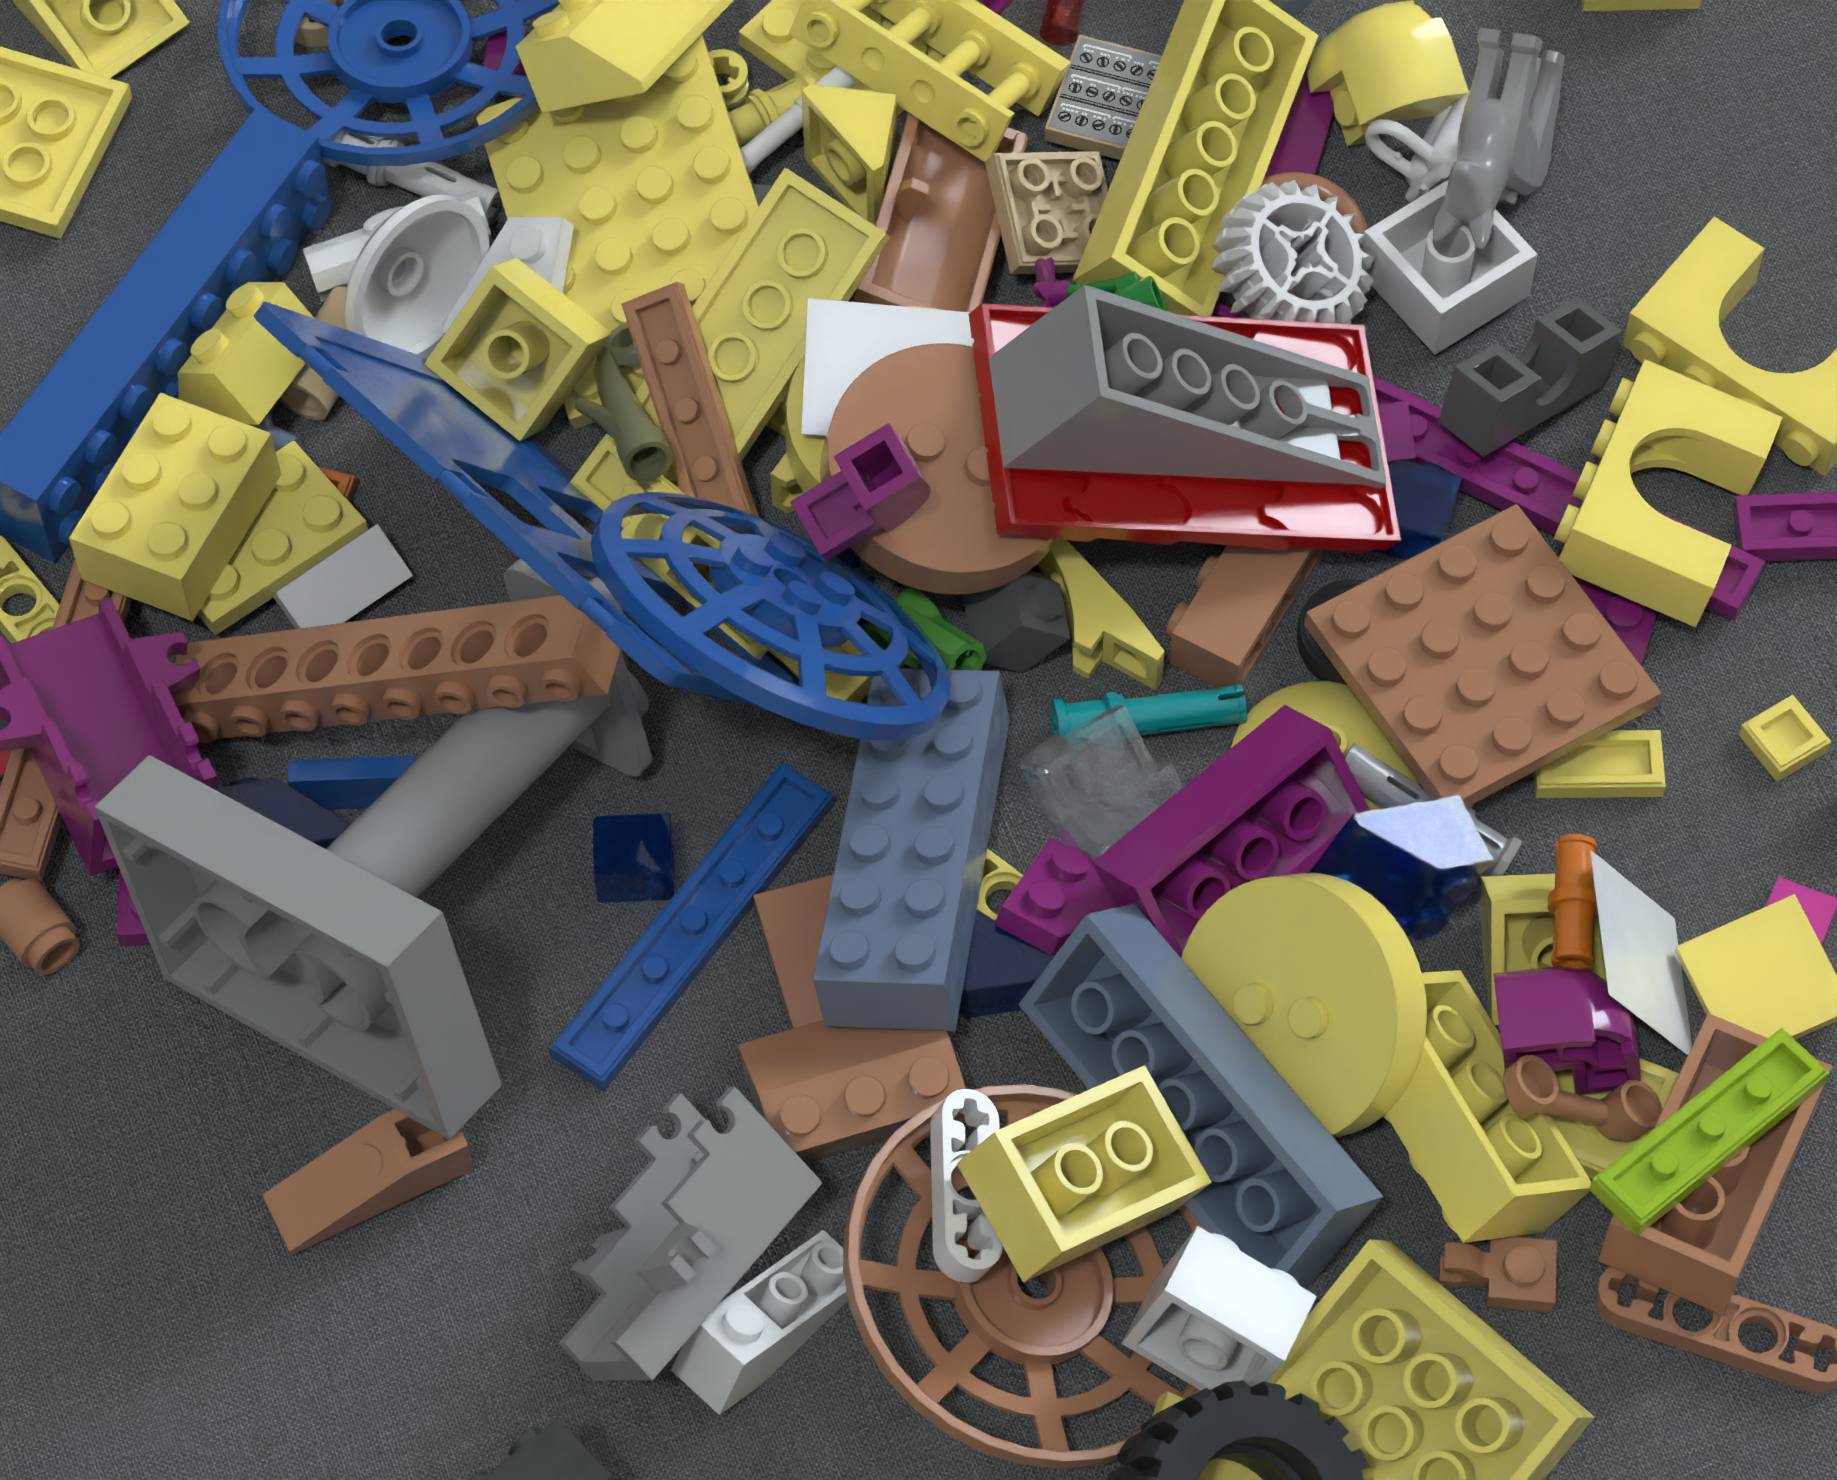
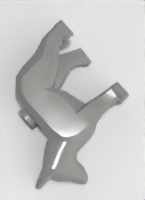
[1433,28,1565,250]

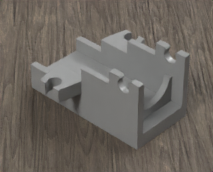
[559,1086,822,1381]

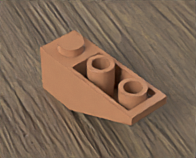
[262,1109,473,1255]

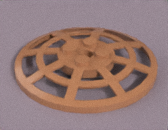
[843,1084,1205,1469]

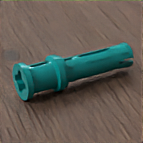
[1050,684,1247,755]

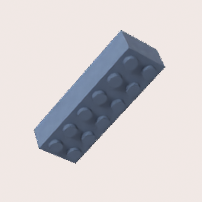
[813,669,1010,1031]
[1018,904,1384,1287]

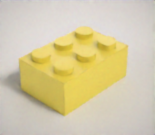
[69,393,281,621]
[956,1065,1212,1283]

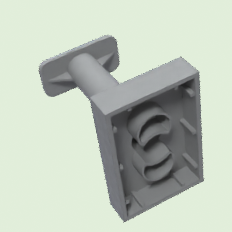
[94,559,652,1140]

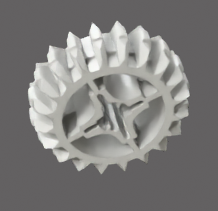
[1211,180,1375,324]

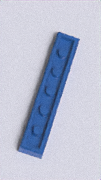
[550,763,834,1092]

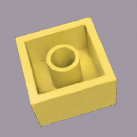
[424,257,612,441]

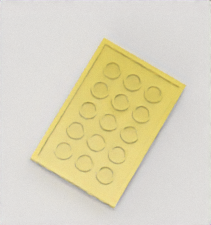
[475,34,759,430]

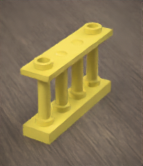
[788,0,1071,162]

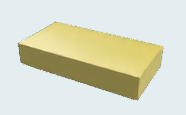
[1533,730,1666,798]

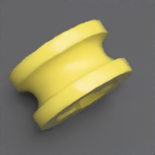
[709,49,749,109]

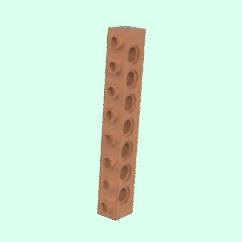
[172,595,621,743]

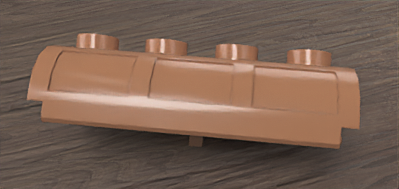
[854,112,1028,312]

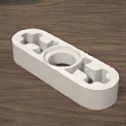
[930,1089,1003,1283]

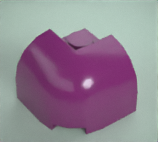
[1494,966,1641,1095]

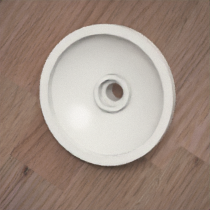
[345,194,490,358]

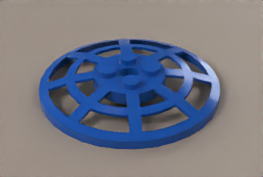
[217,0,559,166]
[590,492,951,741]

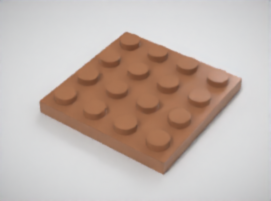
[1304,504,1662,818]

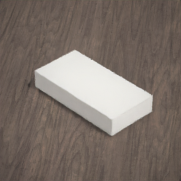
[272,524,413,629]

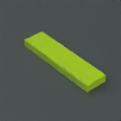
[1589,1028,1830,1236]

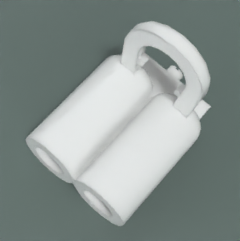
[1365,91,1470,202]

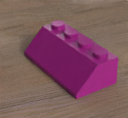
[1091,705,1376,958]

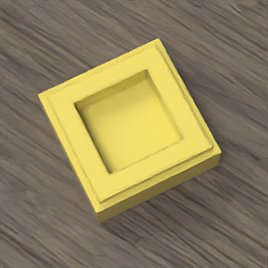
[1739,695,1831,782]

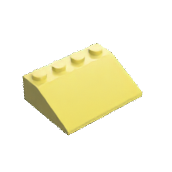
[1267,1239,1595,1480]

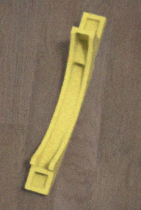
[766,393,1165,690]

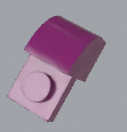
[790,423,931,561]

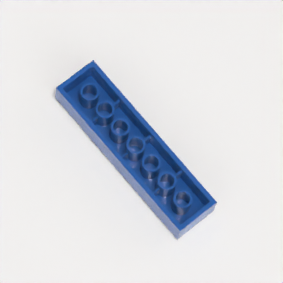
[0,106,331,564]

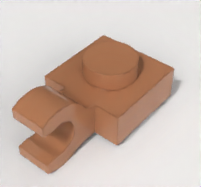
[1438,1236,1557,1313]

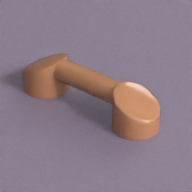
[1503,1055,1662,1141]

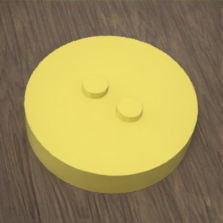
[1181,873,1427,1138]

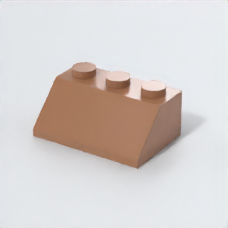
[737,1020,966,1163]

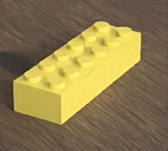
[1073,0,1318,316]

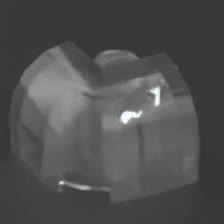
[1018,705,1184,857]

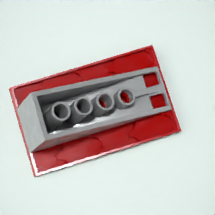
[968,285,1401,553]

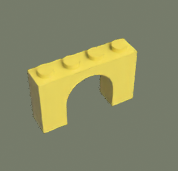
[1623,216,1837,477]
[1554,359,1783,628]

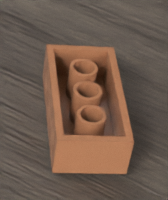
[1598,1013,1833,1316]

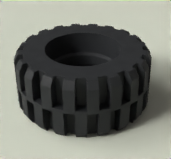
[1107,1380,1370,1480]

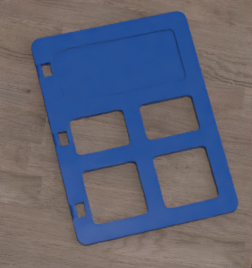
[254,302,799,708]

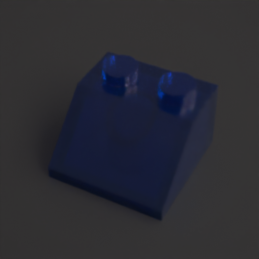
[1309,795,1493,940]

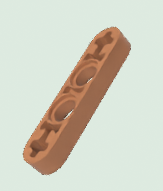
[1595,1266,1837,1394]

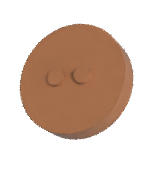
[820,343,1079,594]

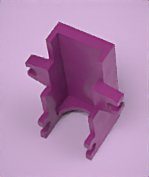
[0,597,217,877]

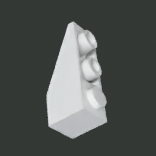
[671,1230,848,1415]

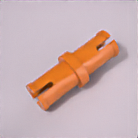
[1547,834,1598,969]

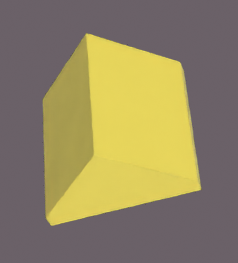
[801,84,897,225]

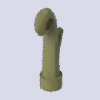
[575,323,673,482]

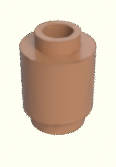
[0,879,80,975]

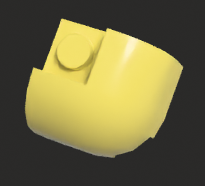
[1307,0,1469,146]

